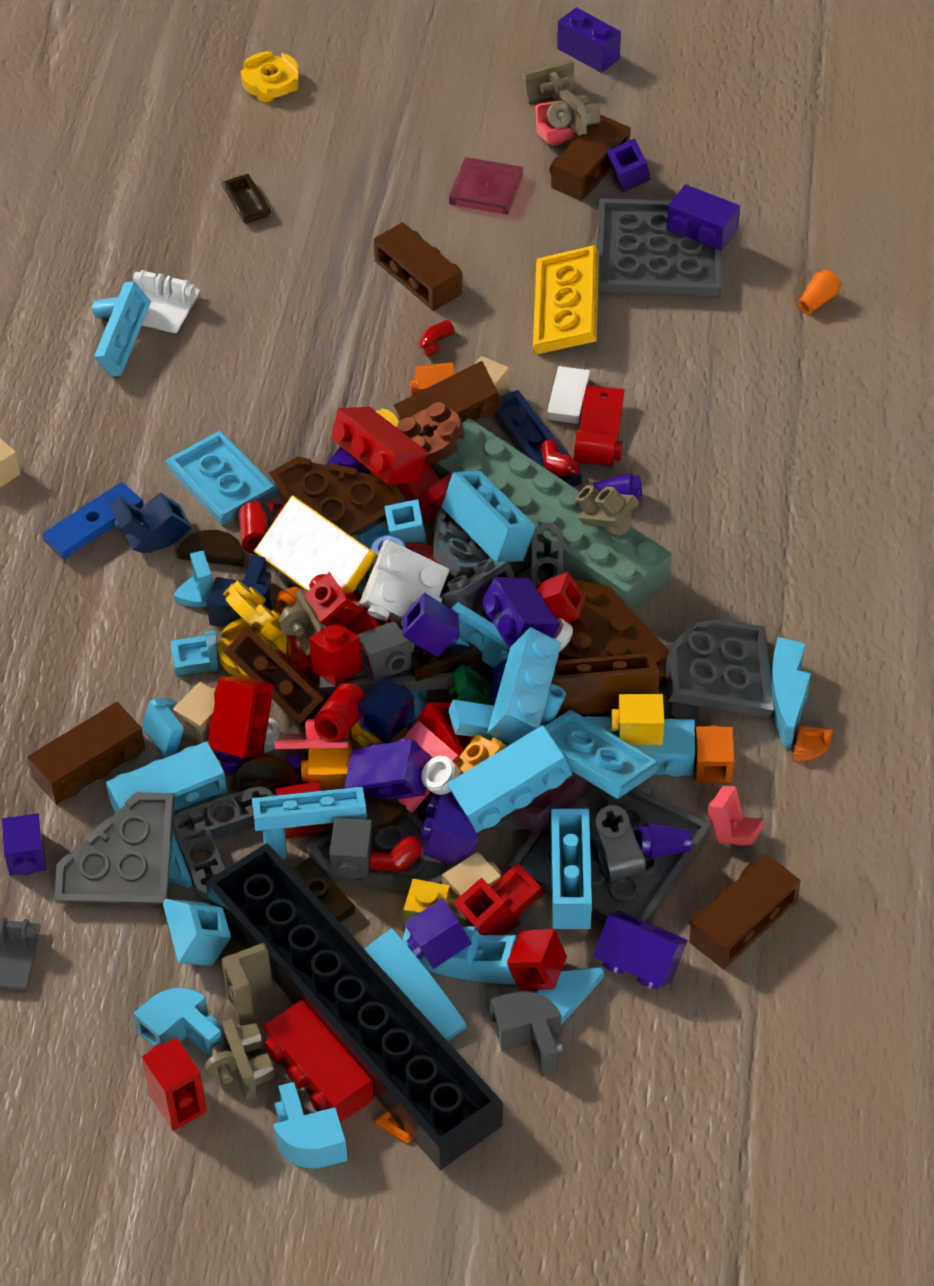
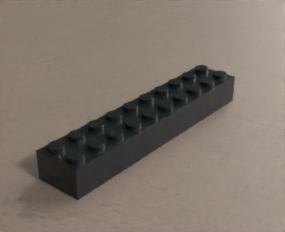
[206,843,503,1170]

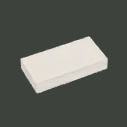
[547,366,590,424]

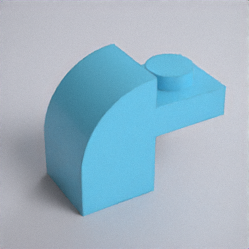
[357,499,427,550]
[133,988,224,1058]
[273,1082,348,1169]

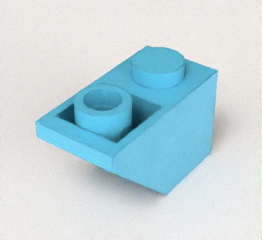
[163,899,231,966]

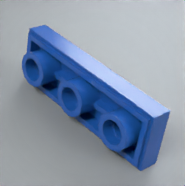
[42,482,144,559]

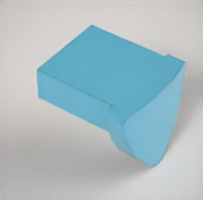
[174,551,213,608]
[170,630,219,676]
[143,698,184,757]

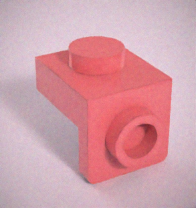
[535,101,576,146]
[708,786,764,846]

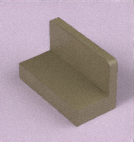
[221,943,273,1026]

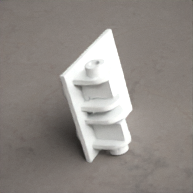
[133,269,200,334]

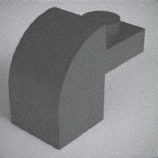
[490,991,563,1076]

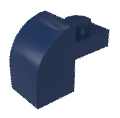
[110,493,192,553]
[207,555,272,627]

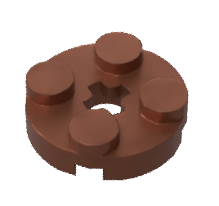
[397,402,465,464]

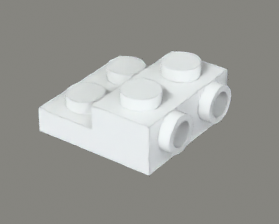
[359,539,450,631]

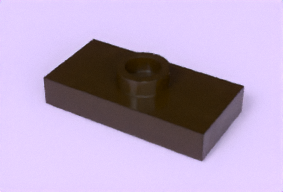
[292,857,355,922]

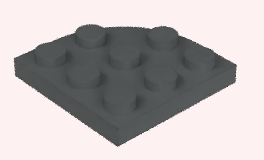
[666,619,774,719]

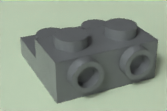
[441,559,515,623]

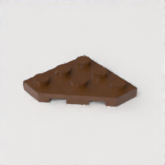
[269,457,407,536]
[559,579,669,686]

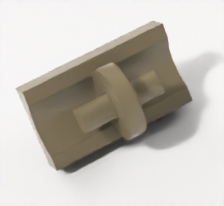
[522,59,577,103]
[547,90,600,135]
[575,485,640,536]
[278,589,327,656]
[205,1018,275,1099]

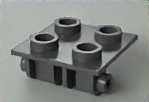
[0,918,41,990]

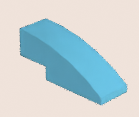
[771,637,811,749]
[402,927,517,985]
[364,928,467,1042]

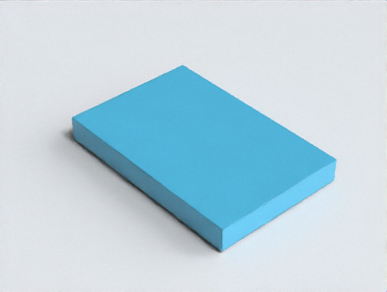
[166,430,277,526]
[544,710,659,799]

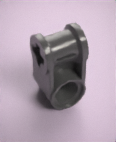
[590,805,645,882]

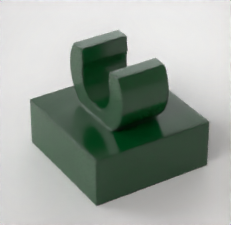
[449,663,493,705]

